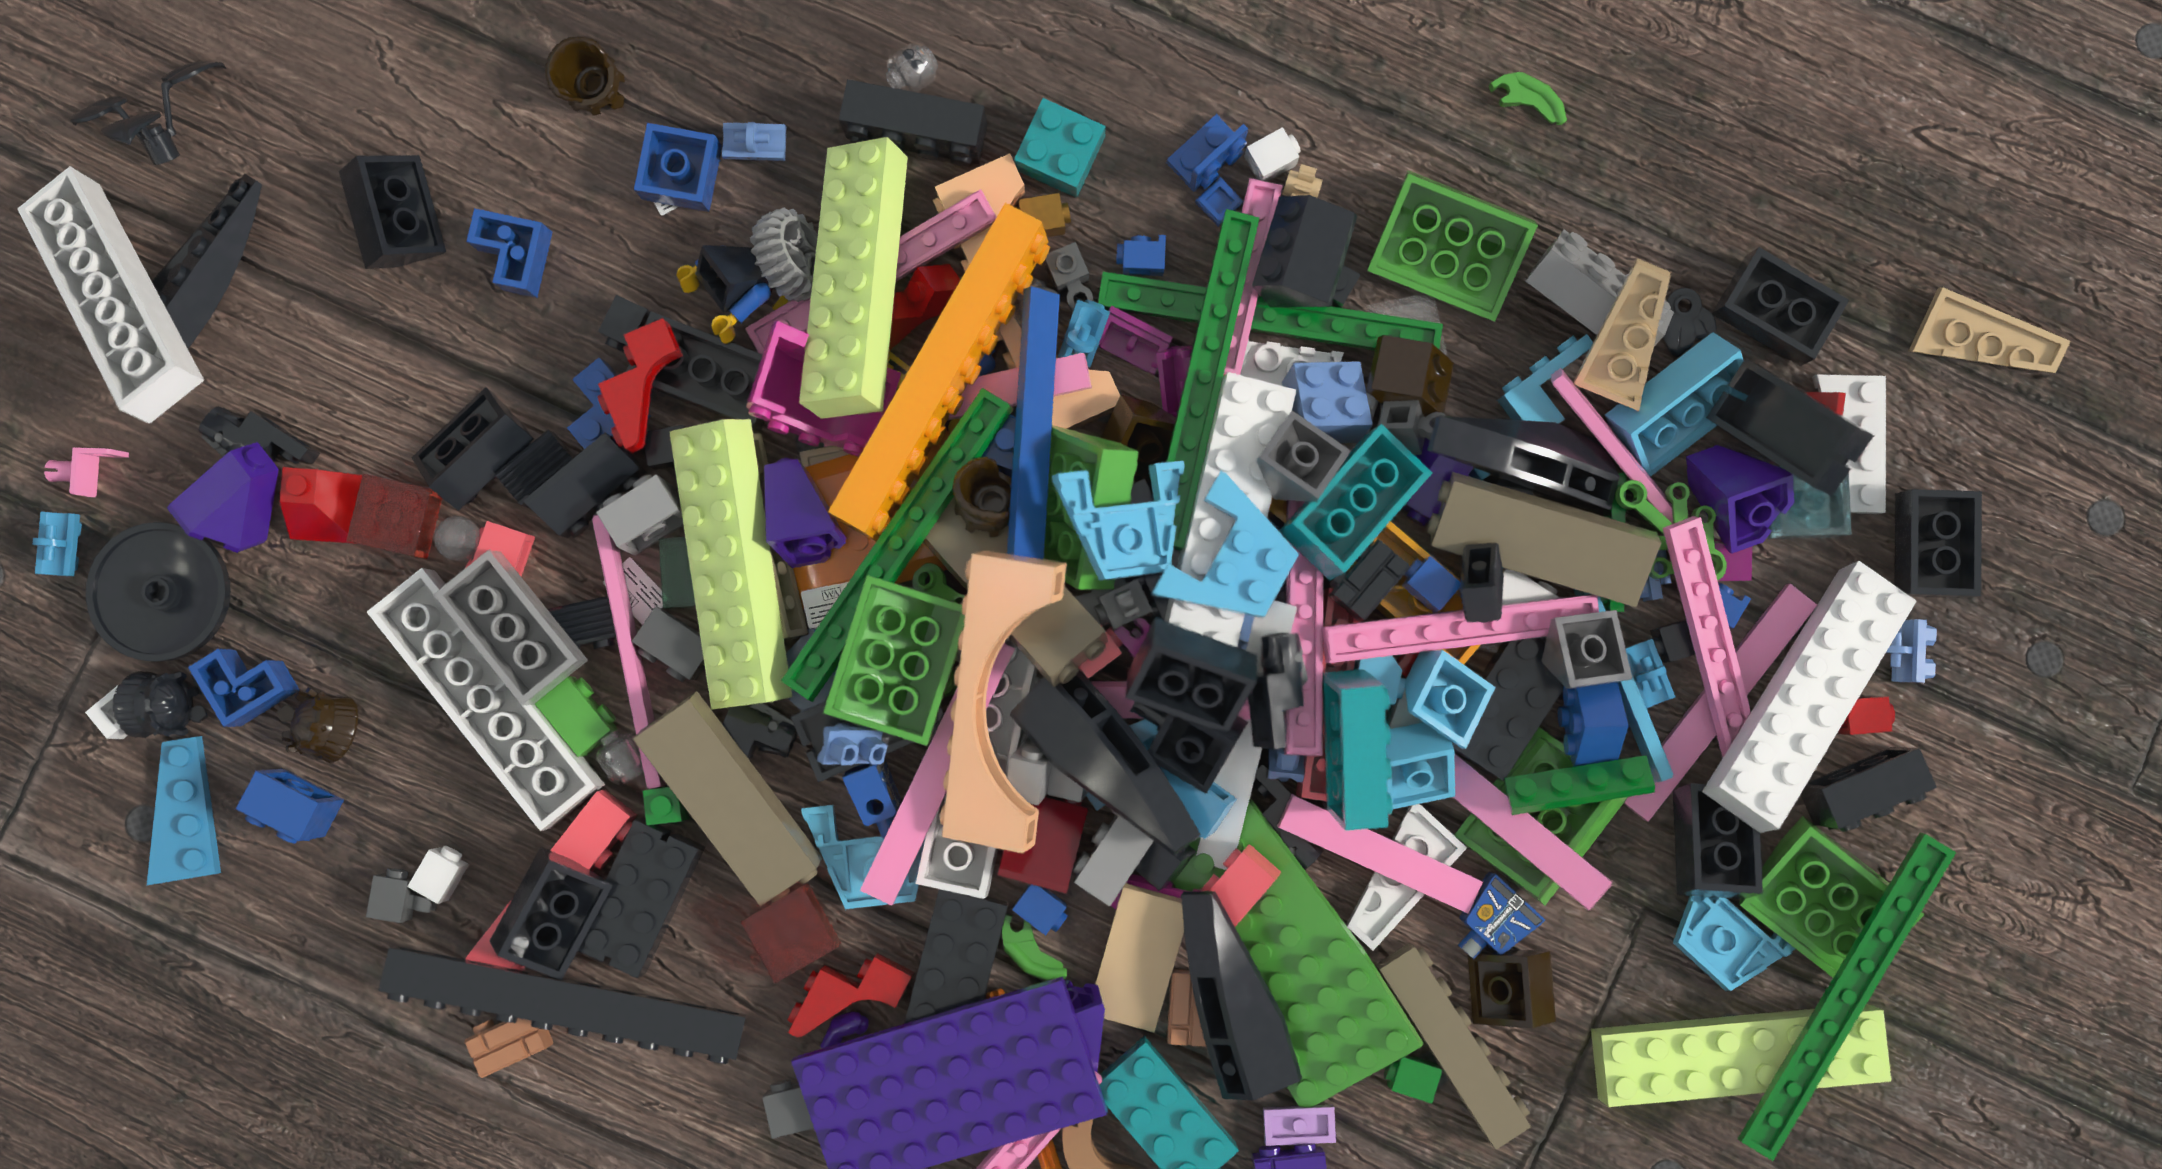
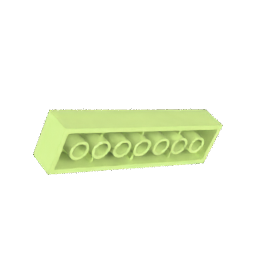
[799,137,908,419]
[669,419,793,710]
[1591,1004,1891,1107]

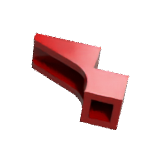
[889,264,960,351]
[597,318,683,453]
[787,953,914,1037]

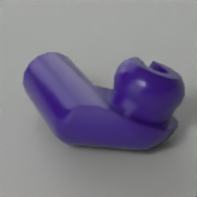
[820,1011,869,1048]

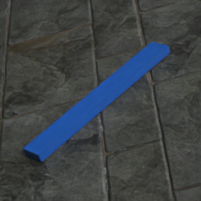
[1007,286,1060,560]

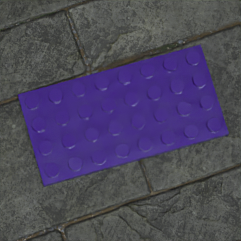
[791,976,1107,1169]

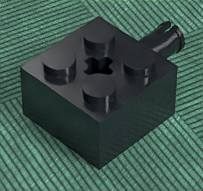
[1130,702,1248,794]

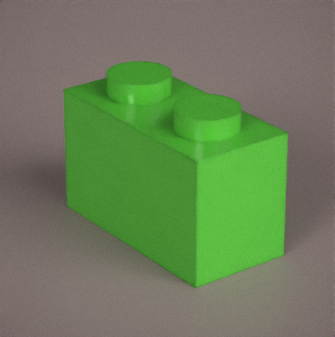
[535,676,618,757]

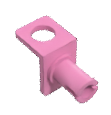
[44,448,129,497]

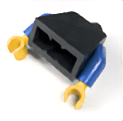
[677,245,773,343]

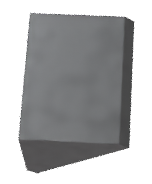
[1256,410,1351,502]
[1541,610,1633,689]

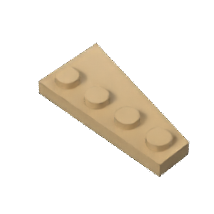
[1574,259,1670,411]
[1909,287,2071,373]

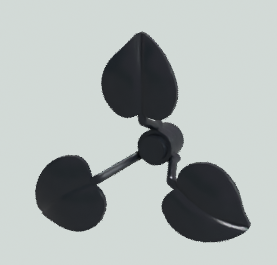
[69,61,226,165]

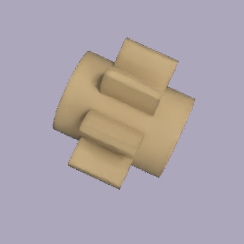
[1282,164,1323,198]

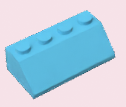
[1605,332,1748,477]

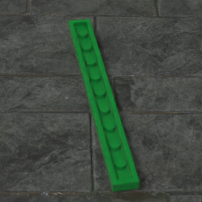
[1166,209,1260,551]
[1098,272,1443,350]
[781,388,1014,702]
[1738,833,1957,1161]

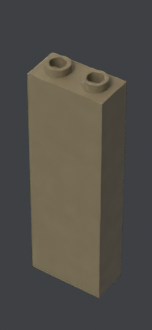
[1426,472,1661,607]
[923,497,1108,687]
[633,691,822,907]

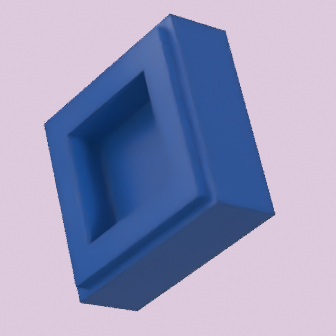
[1195,177,1244,227]

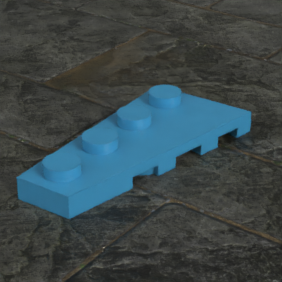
[147,736,221,885]

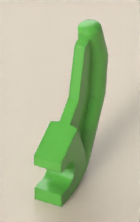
[1488,72,1567,125]
[1002,914,1067,981]

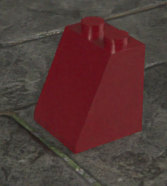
[997,794,1088,893]

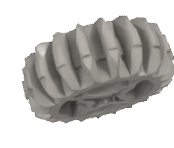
[750,207,818,302]

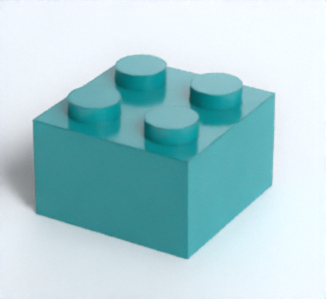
[1014,98,1106,198]

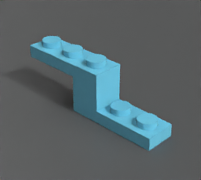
[1469,334,1593,480]

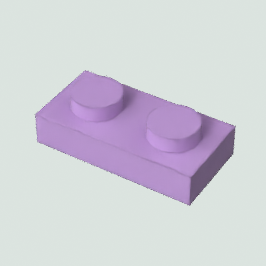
[1263,1104,1336,1146]

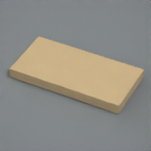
[1095,883,1184,1032]

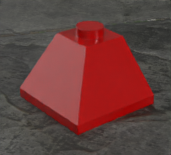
[279,467,367,544]

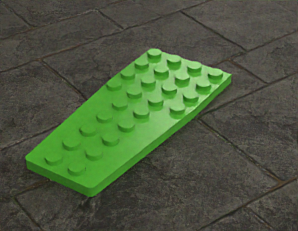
[1173,798,1423,1107]

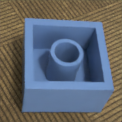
[1282,362,1373,443]

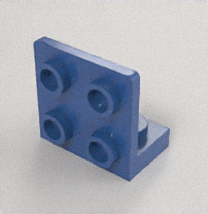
[1166,114,1248,192]

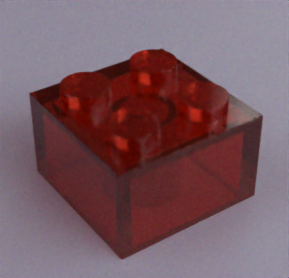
[346,473,442,559]
[741,883,841,983]

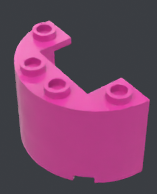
[746,321,901,457]

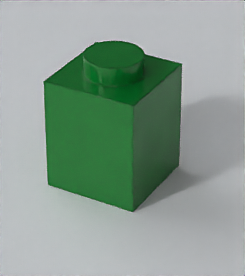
[642,787,689,826]
[1384,1055,1442,1104]

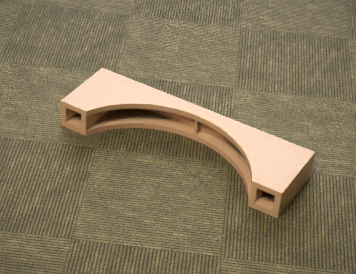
[933,153,1120,430]
[940,550,1066,853]

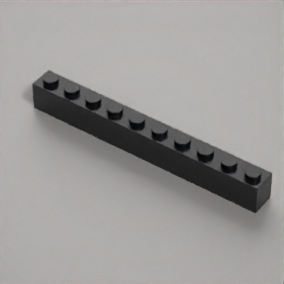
[378,946,746,1064]

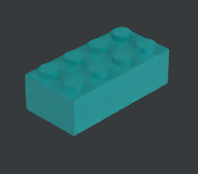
[1279,423,1432,581]
[1323,669,1393,831]
[1099,1035,1239,1169]

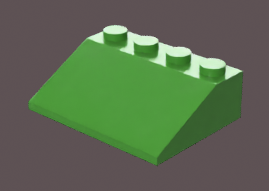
[1367,170,1538,322]
[1044,425,1138,590]
[823,575,965,746]
[1454,728,1628,906]
[1739,816,1924,977]

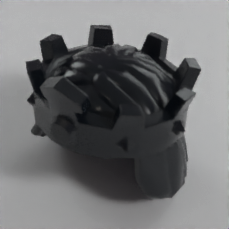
[112,671,208,738]

